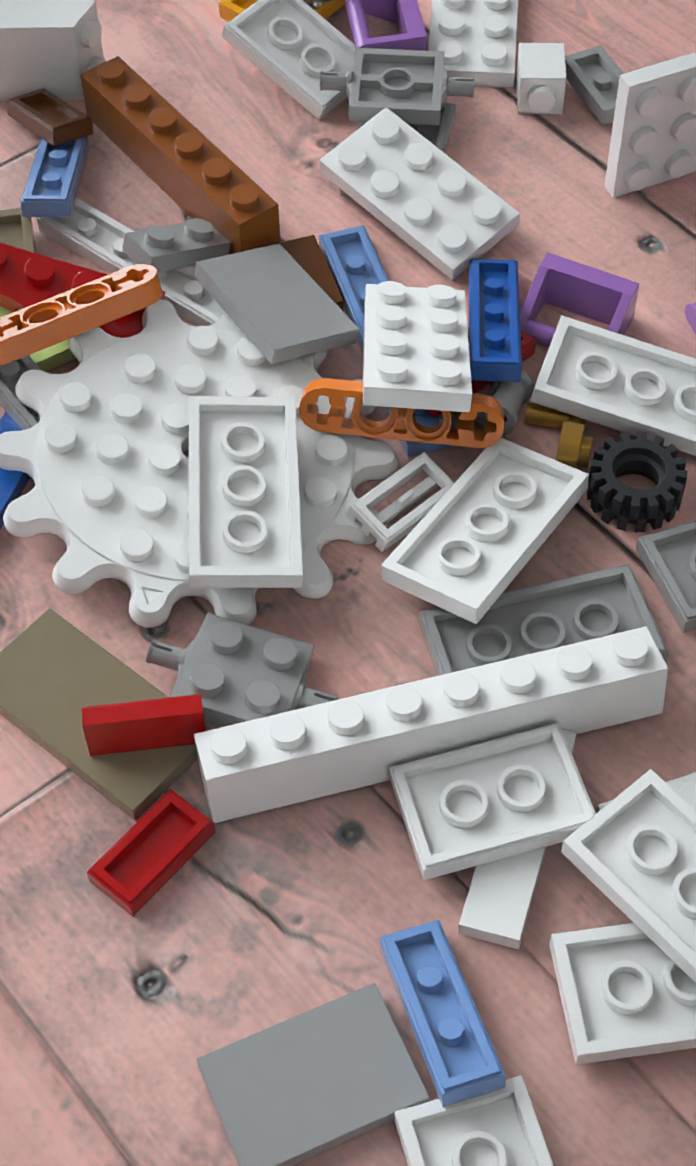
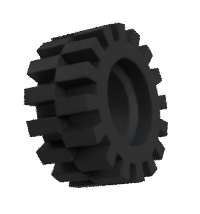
[586,431,688,533]

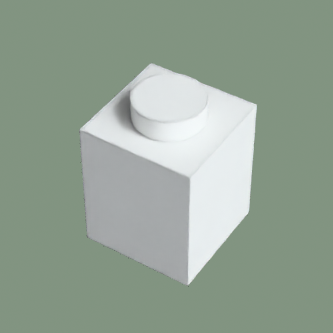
[516,43,566,114]

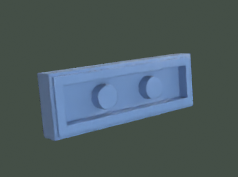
[21,136,89,217]
[380,919,506,1107]

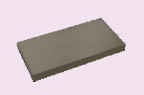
[0,608,212,820]

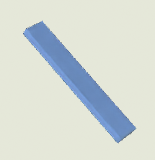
[319,225,455,457]

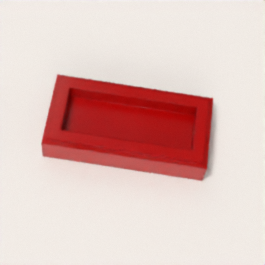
[81,694,206,756]
[87,789,216,917]

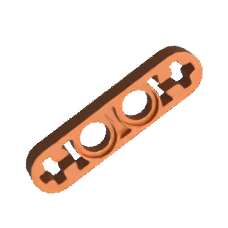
[0,264,163,366]
[299,378,504,448]

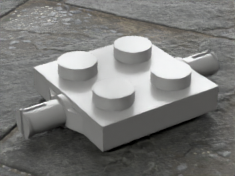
[320,48,475,125]
[146,613,338,727]

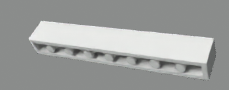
[194,626,668,823]

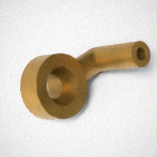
[524,403,593,469]

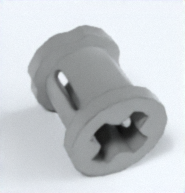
[475,371,534,435]

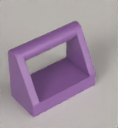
[344,0,427,51]
[520,252,640,347]

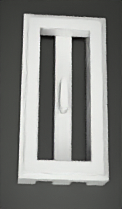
[346,452,454,553]

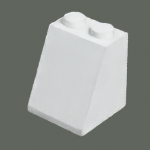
[0,0,106,101]

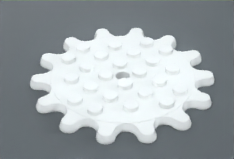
[0,300,399,628]

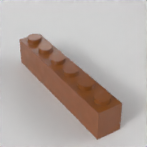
[80,56,281,254]

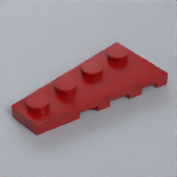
[0,243,165,338]

